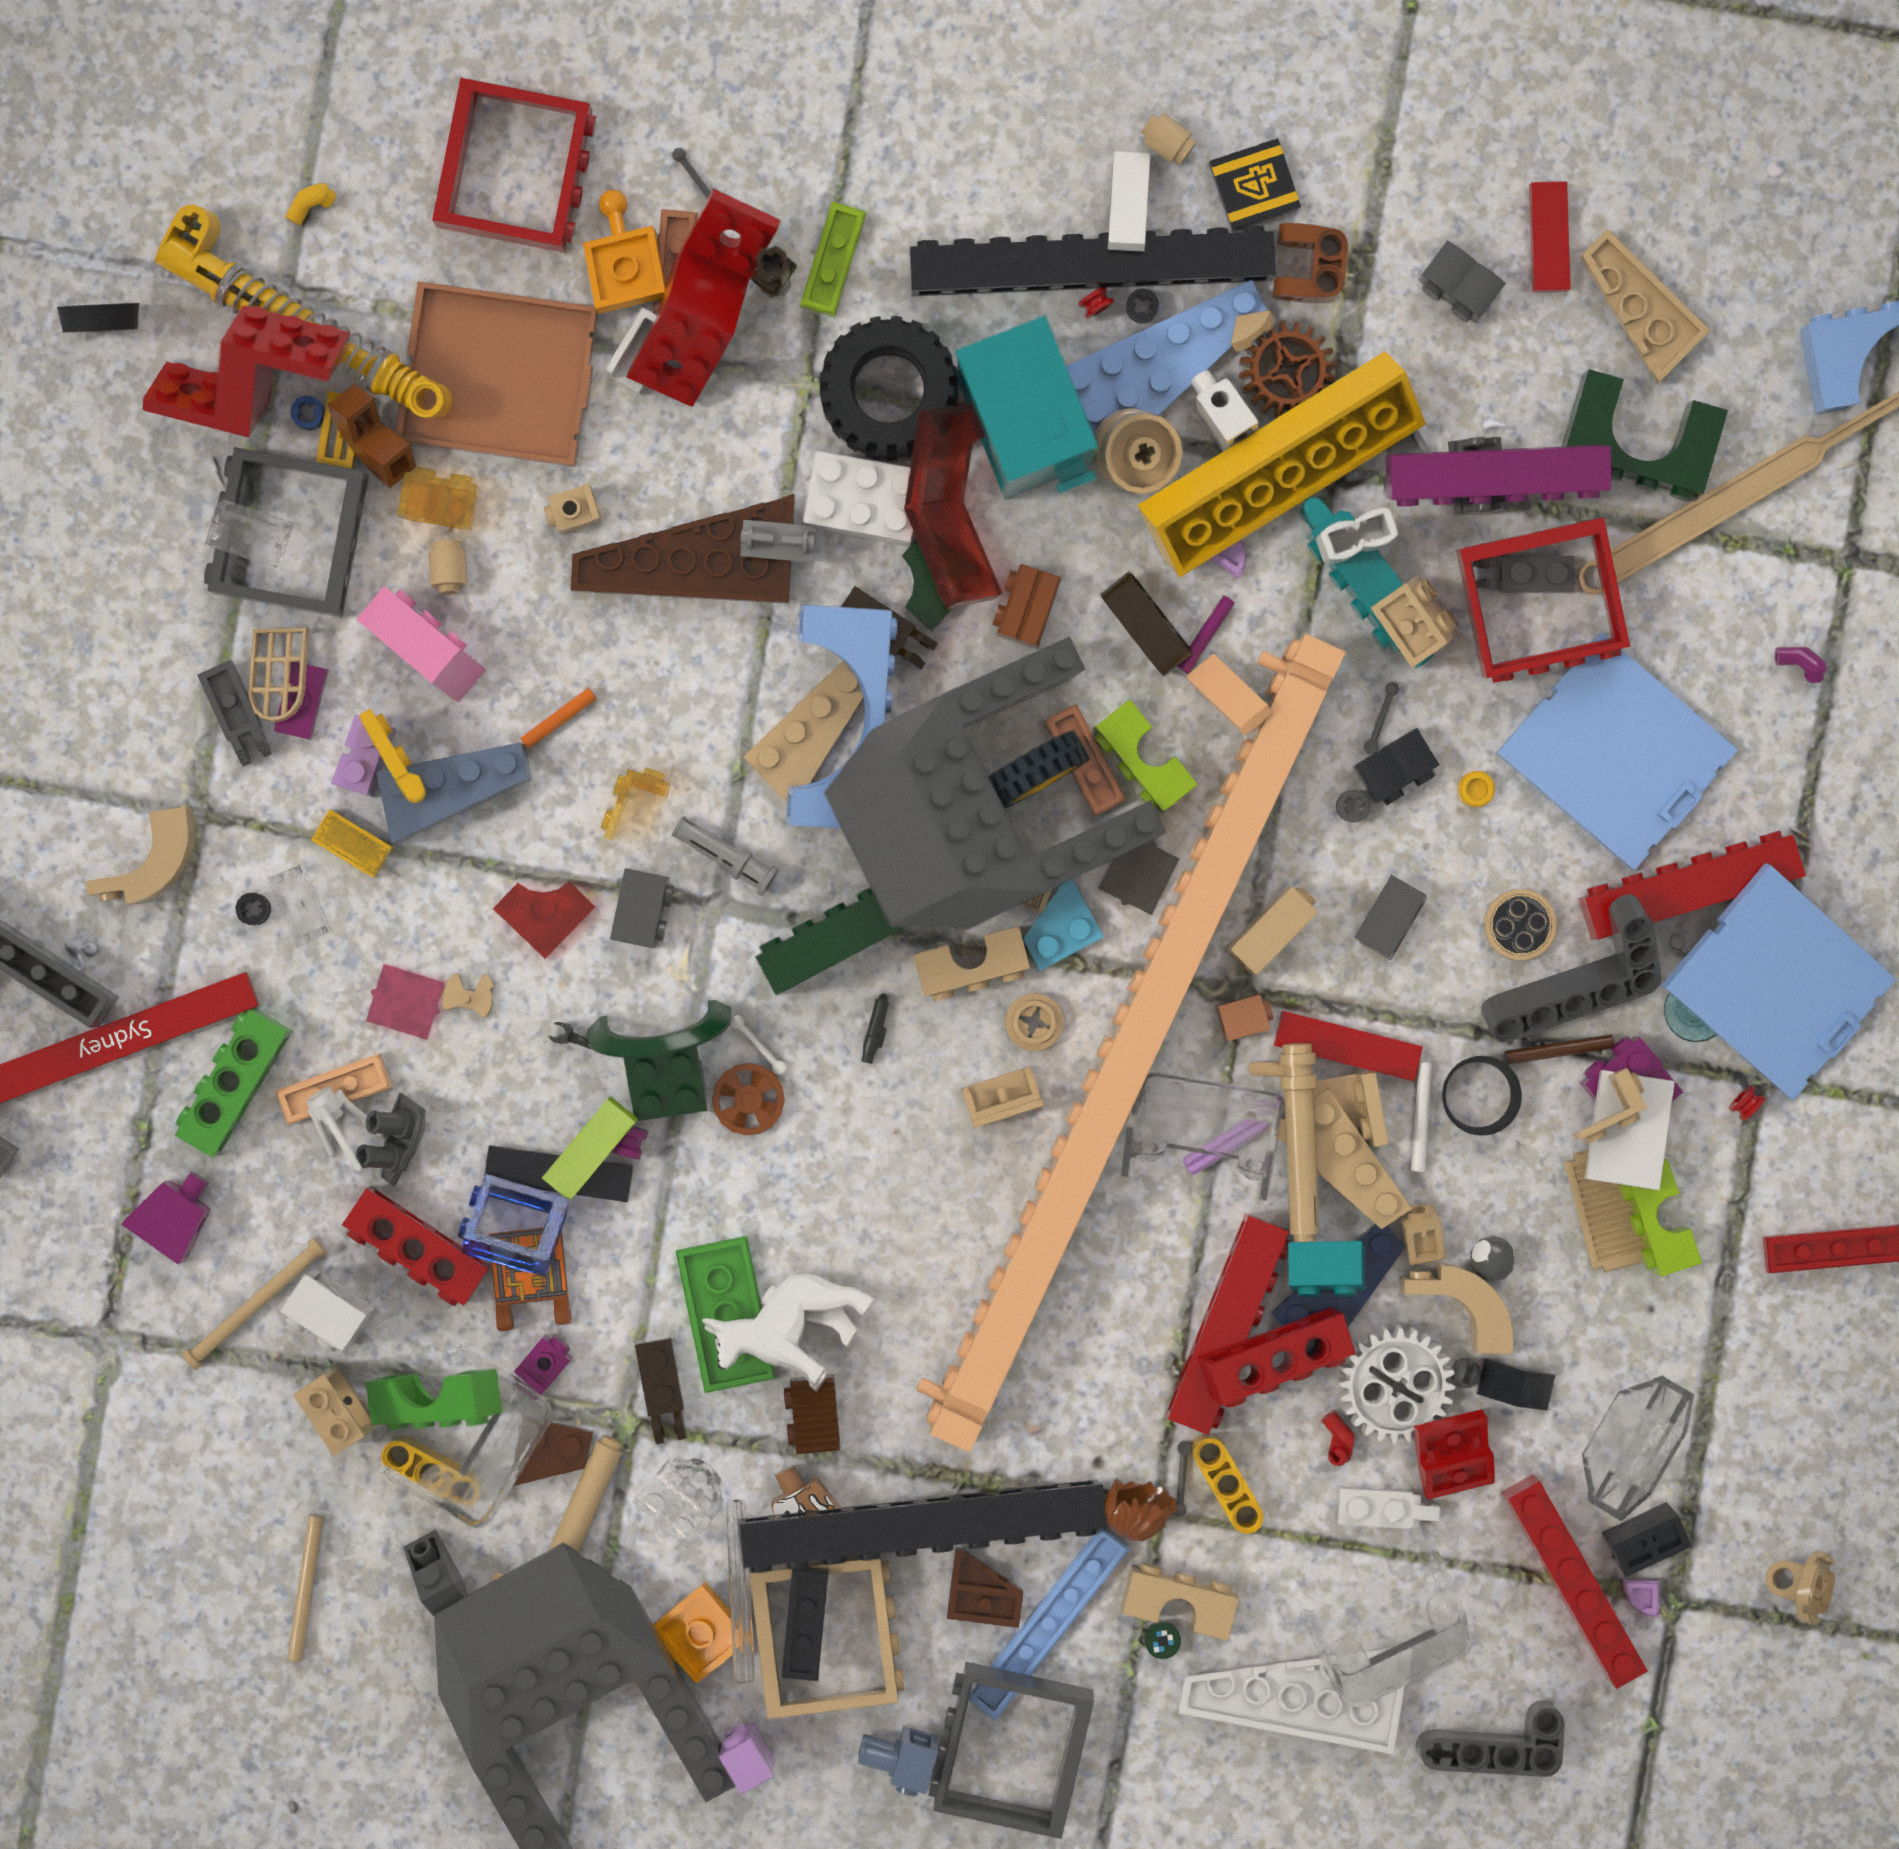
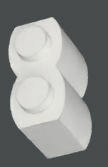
[1315,508,1398,564]

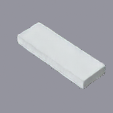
[1108,151,1150,252]

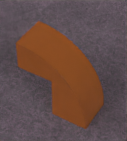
[328,383,416,489]

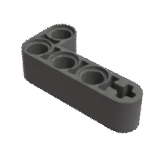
[1416,1700,1565,1777]

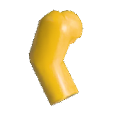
[285,183,336,226]

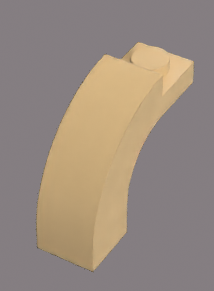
[85,807,195,905]
[1399,1262,1513,1354]

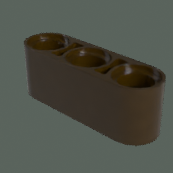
[1100,571,1193,677]

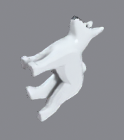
[702,1273,875,1391]

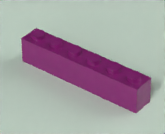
[1385,445,1611,507]

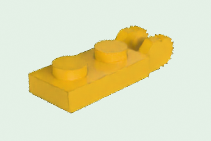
[359,708,426,804]

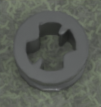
[1336,790,1370,823]

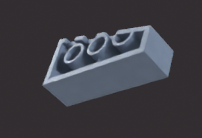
[376,742,532,844]

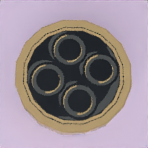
[1484,889,1557,960]

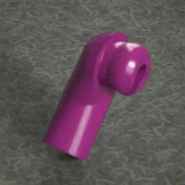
[1775,647,1827,683]

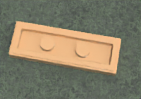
[1186,654,1273,736]
[276,1054,392,1125]

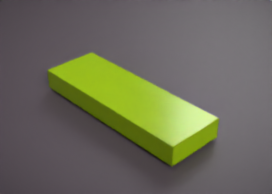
[800,201,867,318]
[542,1096,638,1201]

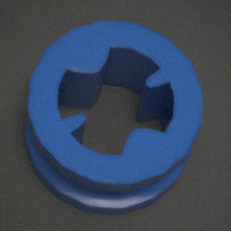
[290,396,325,431]

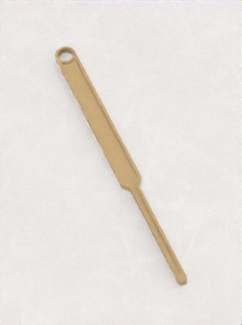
[1577,391,1899,595]

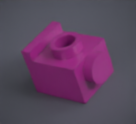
[514,1335,573,1395]

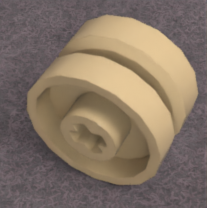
[1093,408,1182,494]

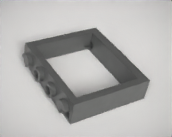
[204,447,369,618]
[928,1661,1094,1839]

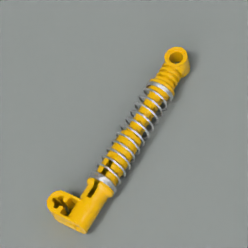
[155,205,452,419]

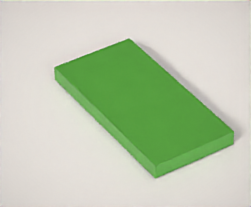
[676,1235,776,1393]

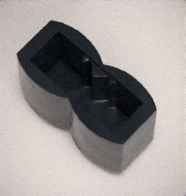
[1353,728,1440,806]

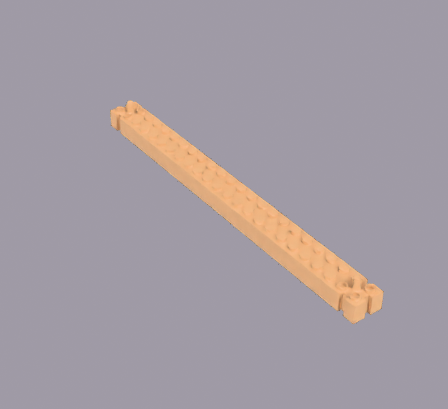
[916,633,1346,1453]

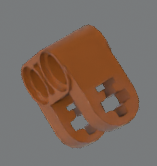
[1272,223,1348,303]

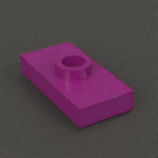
[274,662,328,740]

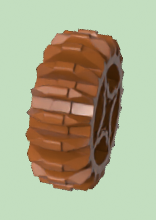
[1238,321,1337,419]

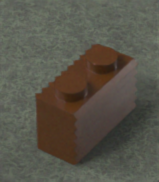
[784,1374,840,1454]

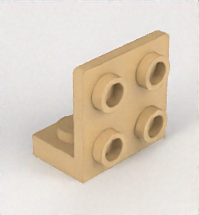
[1371,575,1459,668]
[1313,1071,1389,1147]

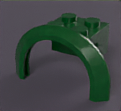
[587,1000,732,1121]

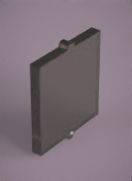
[1098,841,1180,915]

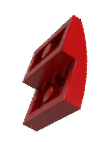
[1414,1409,1495,1500]

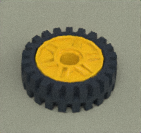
[988,730,1090,809]

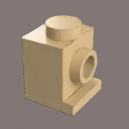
[544,483,602,535]

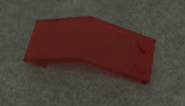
[904,404,1003,609]

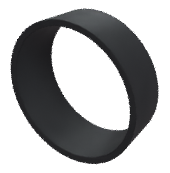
[57,303,139,333]
[1442,1056,1522,1136]

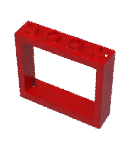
[432,77,597,253]
[1456,518,1630,683]

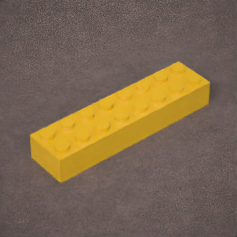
[1137,351,1426,578]

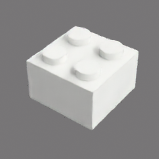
[280,1268,377,1352]

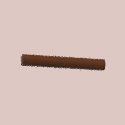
[1504,1034,1614,1065]

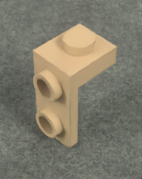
[1572,1068,1647,1144]

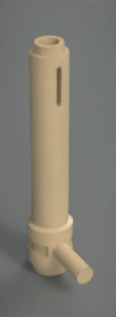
[1249,1043,1319,1242]
[491,1435,623,1582]

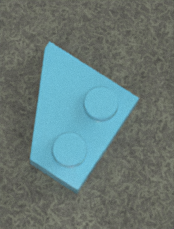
[1023,880,1103,971]

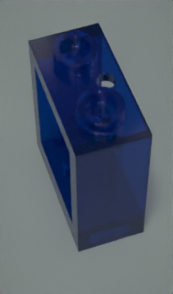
[458,1174,570,1277]

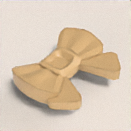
[442,973,494,1018]

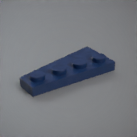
[1271,1223,1405,1354]

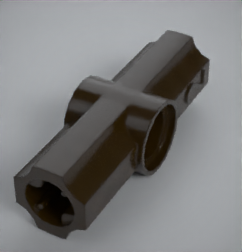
[750,246,798,298]

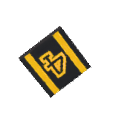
[1209,138,1301,232]

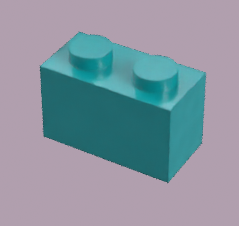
[1288,1241,1365,1297]

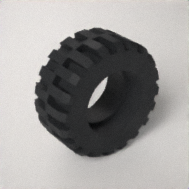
[819,315,959,461]

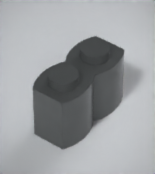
[1419,240,1506,323]

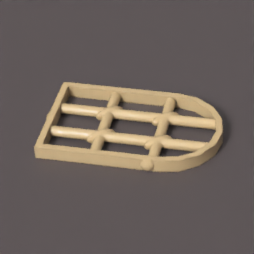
[248,627,309,722]

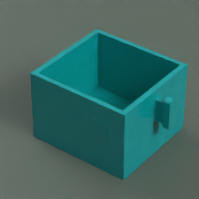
[955,315,1098,500]

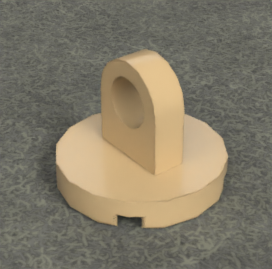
[1765,1551,1836,1625]

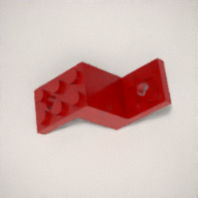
[626,188,780,407]
[142,305,350,438]

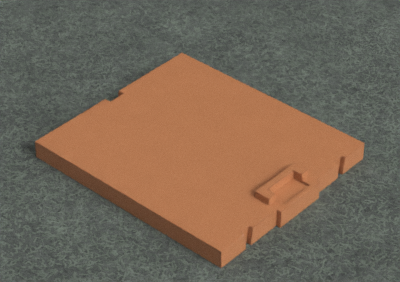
[395,281,598,467]

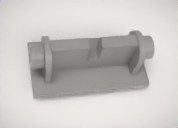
[740,520,816,563]

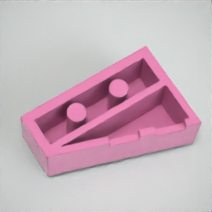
[356,586,486,703]

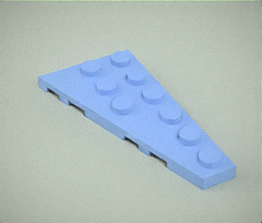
[1066,280,1267,435]

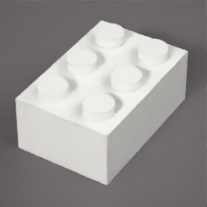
[803,450,924,547]

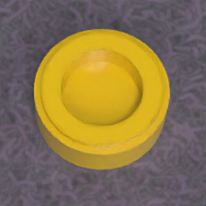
[1457,771,1495,808]

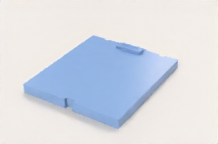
[1496,632,1738,871]
[1661,863,1897,1101]

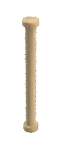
[182,1237,328,1370]

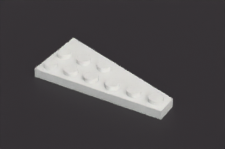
[1177,1645,1412,1755]

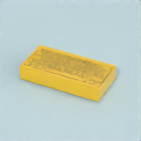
[311,809,393,878]

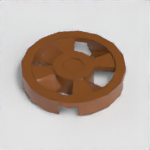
[712,1063,785,1136]

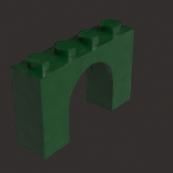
[1561,369,1728,501]

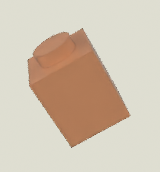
[1215,994,1274,1041]

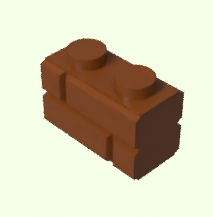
[992,564,1061,649]

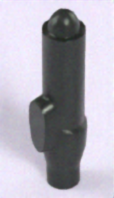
[861,993,890,1064]

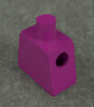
[121,1171,211,1264]

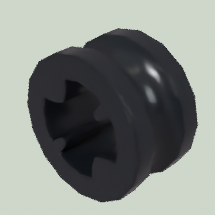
[1126,288,1159,324]
[235,892,271,926]

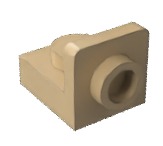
[1399,1204,1446,1266]

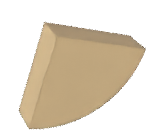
[1231,310,1275,352]

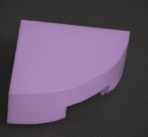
[1211,539,1246,579]
[1621,1578,1659,1617]

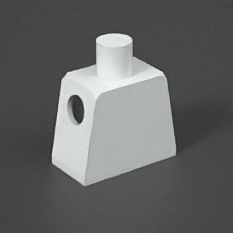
[1191,370,1258,452]

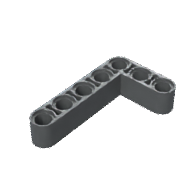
[1481,894,1662,1042]

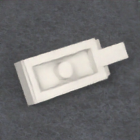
[1337,1487,1440,1529]

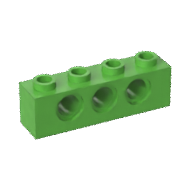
[174,1009,293,1158]

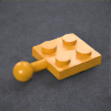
[583,189,666,314]
[634,1581,752,1686]

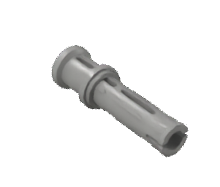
[672,816,779,896]

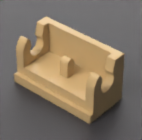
[961,1066,1044,1128]

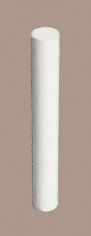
[1411,1062,1433,1172]

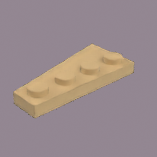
[1580,229,1711,384]
[743,661,863,802]
[1269,1088,1412,1229]

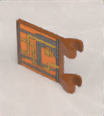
[489,1226,572,1331]

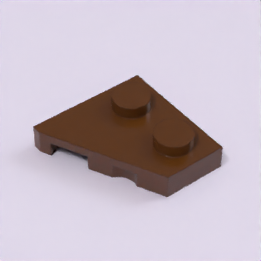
[507,1415,594,1486]
[947,1547,1023,1628]

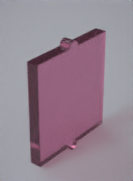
[366,964,445,1040]

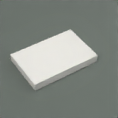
[1585,1070,1675,1190]

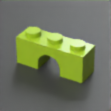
[1094,699,1198,813]
[1618,1158,1702,1277]

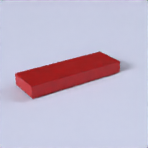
[1529,181,1571,293]

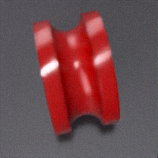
[1078,286,1115,319]
[1729,1085,1765,1121]

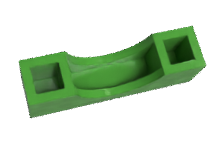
[365,1368,503,1430]

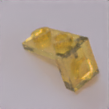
[601,767,672,841]

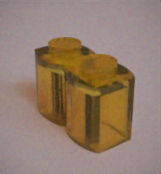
[397,467,479,531]

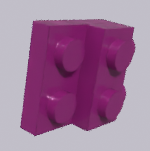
[1580,1036,1684,1102]

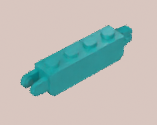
[1300,496,1434,669]

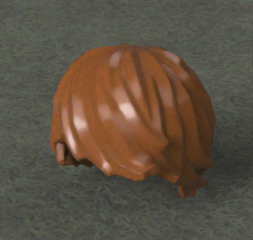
[1104,1479,1178,1541]

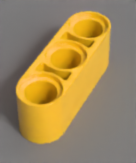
[1191,1434,1264,1534]
[381,1436,482,1508]

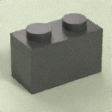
[610,868,675,948]

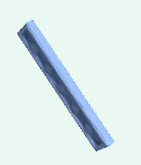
[969,1528,1130,1721]

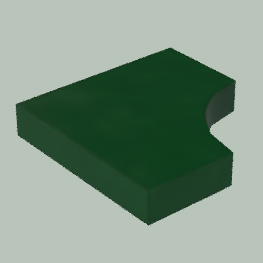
[902,529,980,631]

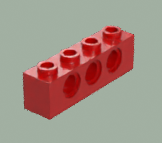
[342,1186,492,1306]
[1199,1307,1356,1407]

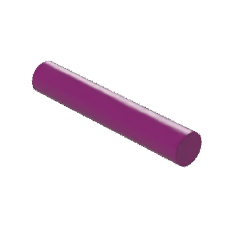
[1177,595,1235,674]

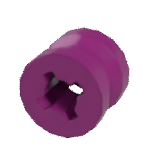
[612,1126,648,1160]

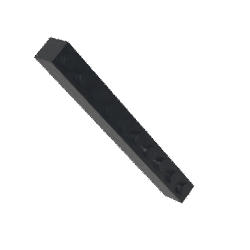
[910,226,1276,297]
[737,1479,1107,1573]

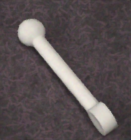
[731,1015,787,1075]

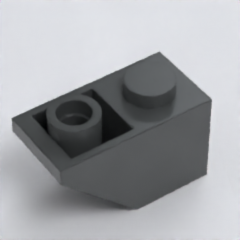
[403,1530,468,1617]

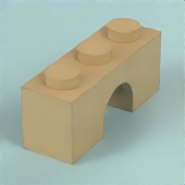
[913,926,1030,1002]
[1120,1563,1239,1641]

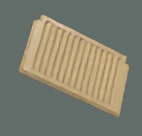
[1564,1149,1658,1273]

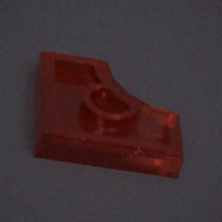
[493,882,596,959]

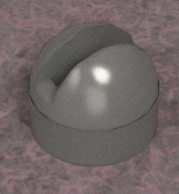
[1451,1358,1481,1388]

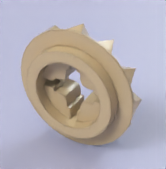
[1005,993,1063,1051]

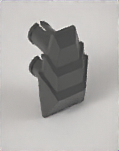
[356,1093,426,1186]

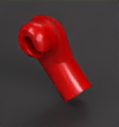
[1321,1410,1355,1466]

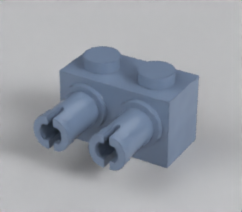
[858,1726,938,1796]

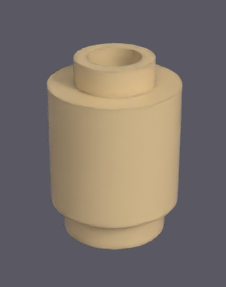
[1141,113,1197,165]
[429,540,467,595]

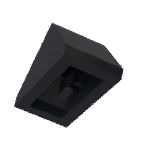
[1476,1358,1556,1410]

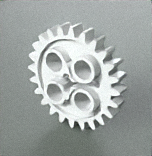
[1336,1324,1456,1444]

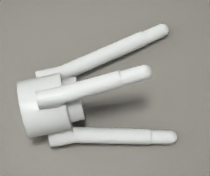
[305,1086,384,1172]

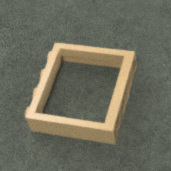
[750,1556,905,1719]

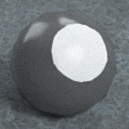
[1470,1235,1514,1282]

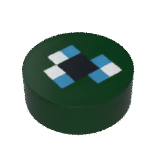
[1144,1621,1181,1659]

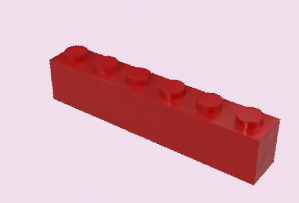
[1578,830,1806,940]
[1165,1213,1291,1435]
[1501,1475,1648,1689]

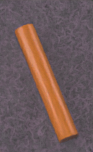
[520,687,597,750]

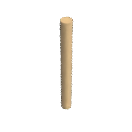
[287,1515,323,1662]

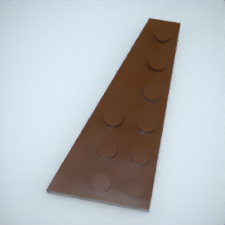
[570,494,795,604]

